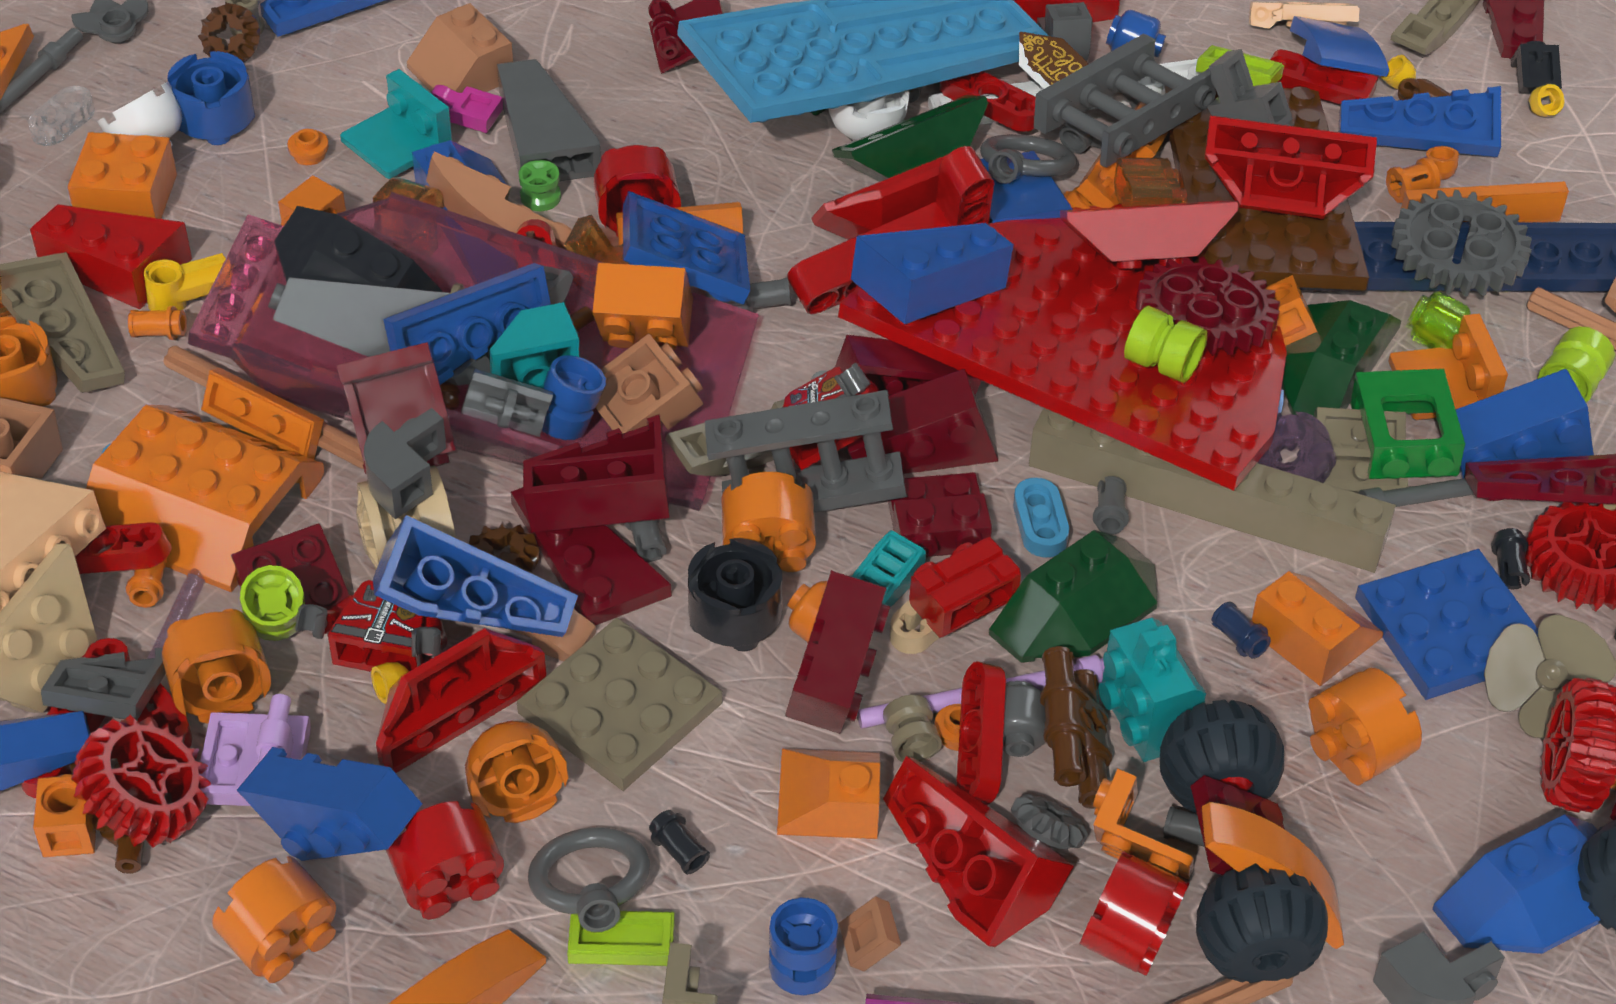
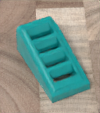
[851,530,926,608]

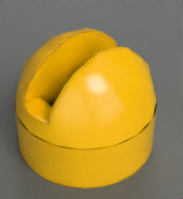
[1381,55,1416,90]
[1528,84,1564,117]
[371,662,409,704]

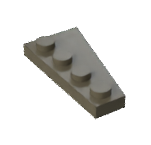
[0,252,125,393]

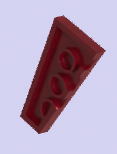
[1483,0,1544,59]
[1465,454,1616,504]
[510,487,672,626]

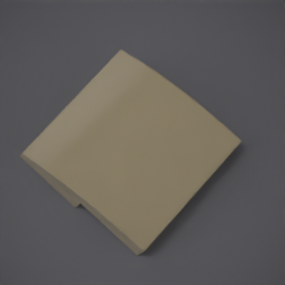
[1314,407,1408,493]

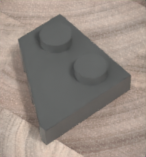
[41,647,166,721]

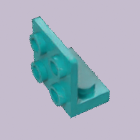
[340,69,452,179]

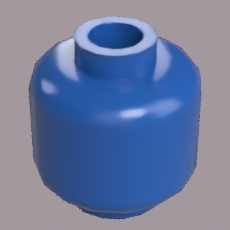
[1106,10,1166,58]

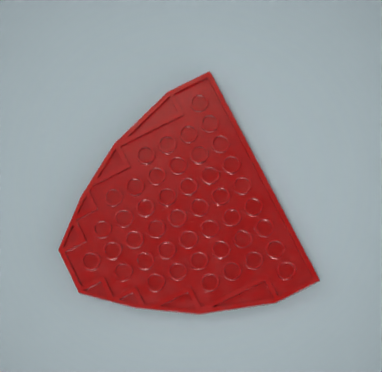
[838,200,1287,491]

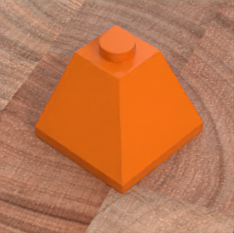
[777,748,881,839]

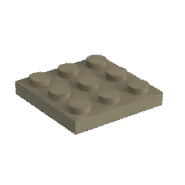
[517,618,722,791]

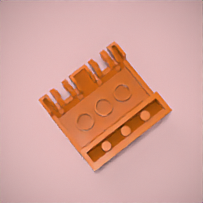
[86,405,324,593]

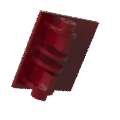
[648,0,724,73]
[231,523,349,610]

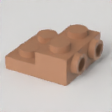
[595,334,703,434]

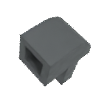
[1037,2,1092,61]
[1207,49,1293,125]
[364,408,446,519]
[1373,931,1505,1004]

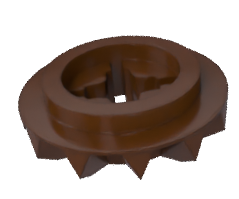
[198,2,260,63]
[469,521,539,573]

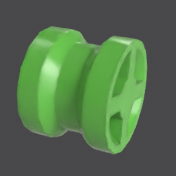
[518,160,561,212]

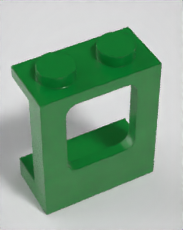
[1350,369,1465,479]

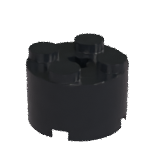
[688,538,783,652]

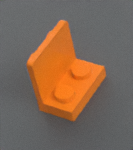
[1388,313,1508,420]

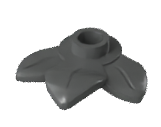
[71,0,149,43]

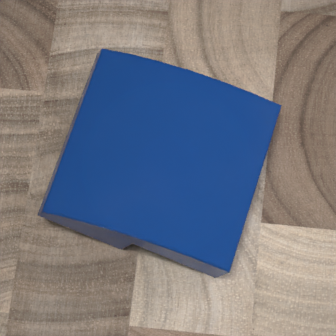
[1290,16,1389,77]

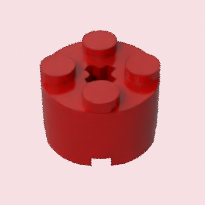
[593,145,681,237]
[386,801,504,920]
[1079,851,1189,976]

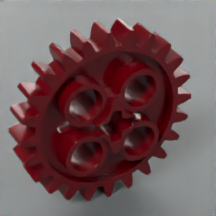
[1136,256,1280,355]

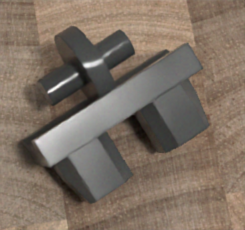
[461,368,553,437]

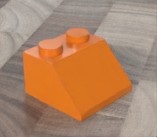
[1251,571,1383,686]

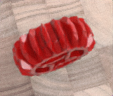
[1526,502,1616,612]
[1540,678,1616,813]
[71,715,211,848]

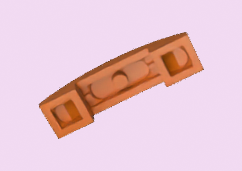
[1202,802,1344,949]

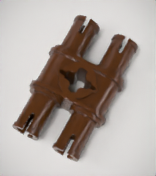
[1040,646,1112,809]

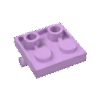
[199,694,311,806]

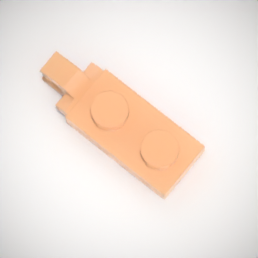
[1249,1,1360,29]

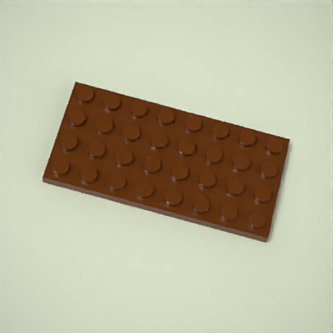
[1161,85,1369,291]

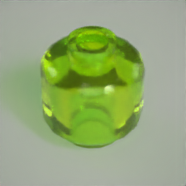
[1406,291,1471,349]

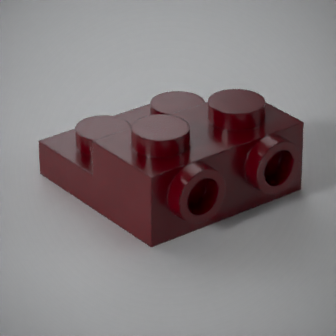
[888,472,992,558]

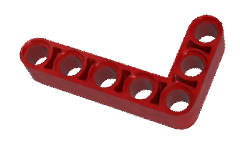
[787,146,994,314]

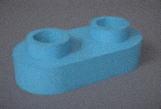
[1013,478,1069,558]

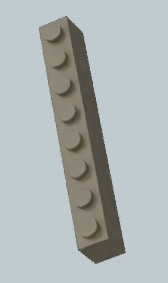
[1029,408,1396,573]

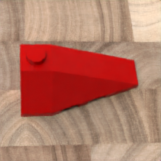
[883,756,1074,948]

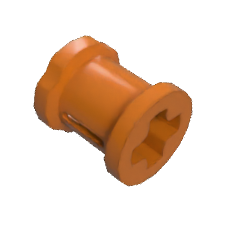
[1386,157,1441,203]

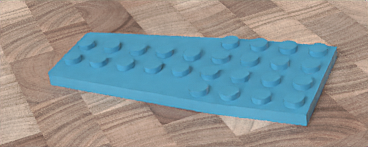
[677,0,1049,123]

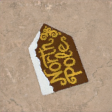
[1019,32,1089,89]

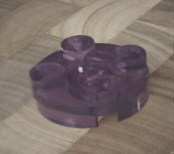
[1257,411,1337,483]

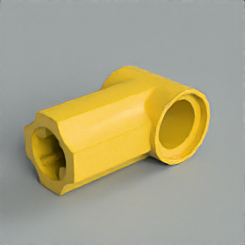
[144,253,233,311]

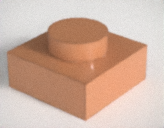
[839,896,901,971]

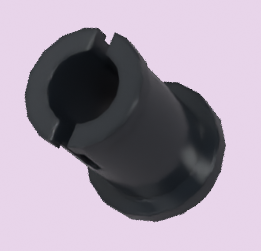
[1491,528,1530,590]
[649,810,710,875]

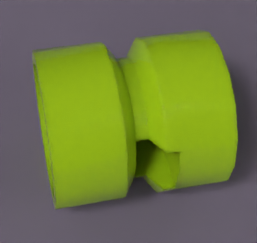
[1124,305,1208,383]
[1538,326,1615,403]
[240,565,305,641]

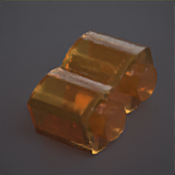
[1114,158,1187,207]

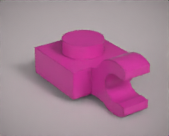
[431,85,503,133]

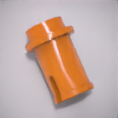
[128,306,187,340]
[126,558,167,608]

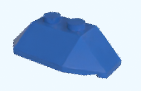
[1432,814,1601,954]

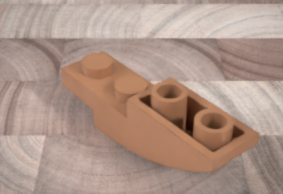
[426,151,581,269]

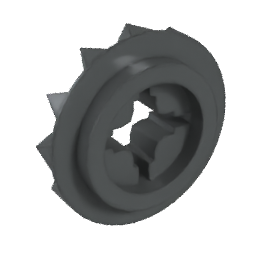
[1011,794,1089,849]

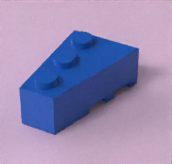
[851,223,1014,324]
[1456,368,1594,478]
[237,747,423,861]

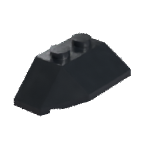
[274,206,443,292]

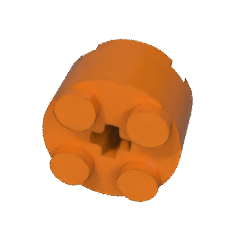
[0,316,58,407]
[721,472,816,572]
[162,609,271,724]
[1308,668,1422,786]
[212,856,336,983]

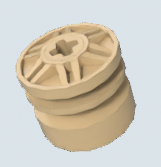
[356,465,456,570]

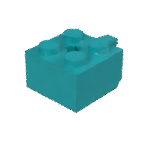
[1098,617,1206,763]

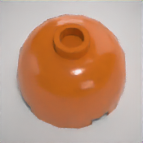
[465,720,568,823]

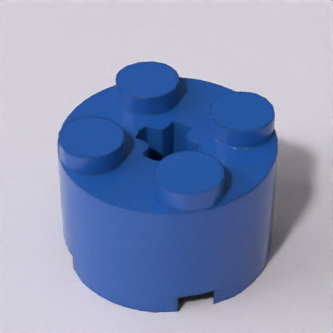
[167,51,255,145]

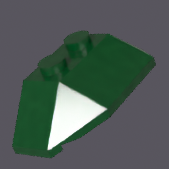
[832,95,988,182]
[1281,300,1401,424]
[989,530,1158,663]

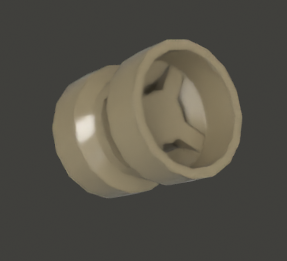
[883,694,942,762]

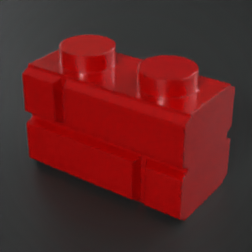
[909,537,1021,638]

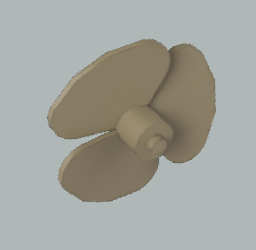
[1484,615,1616,739]

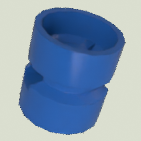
[542,355,606,440]
[769,897,838,996]

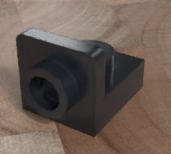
[1511,41,1562,94]

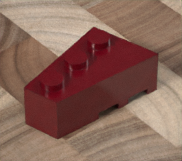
[835,335,982,396]
[847,369,998,474]
[523,414,670,533]
[785,570,890,734]

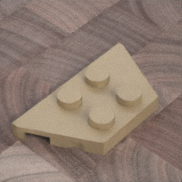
[0,544,97,713]

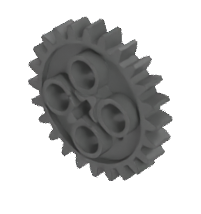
[1391,190,1532,296]

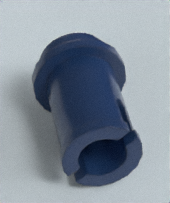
[1211,602,1271,659]

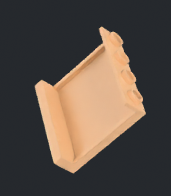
[0,472,106,612]

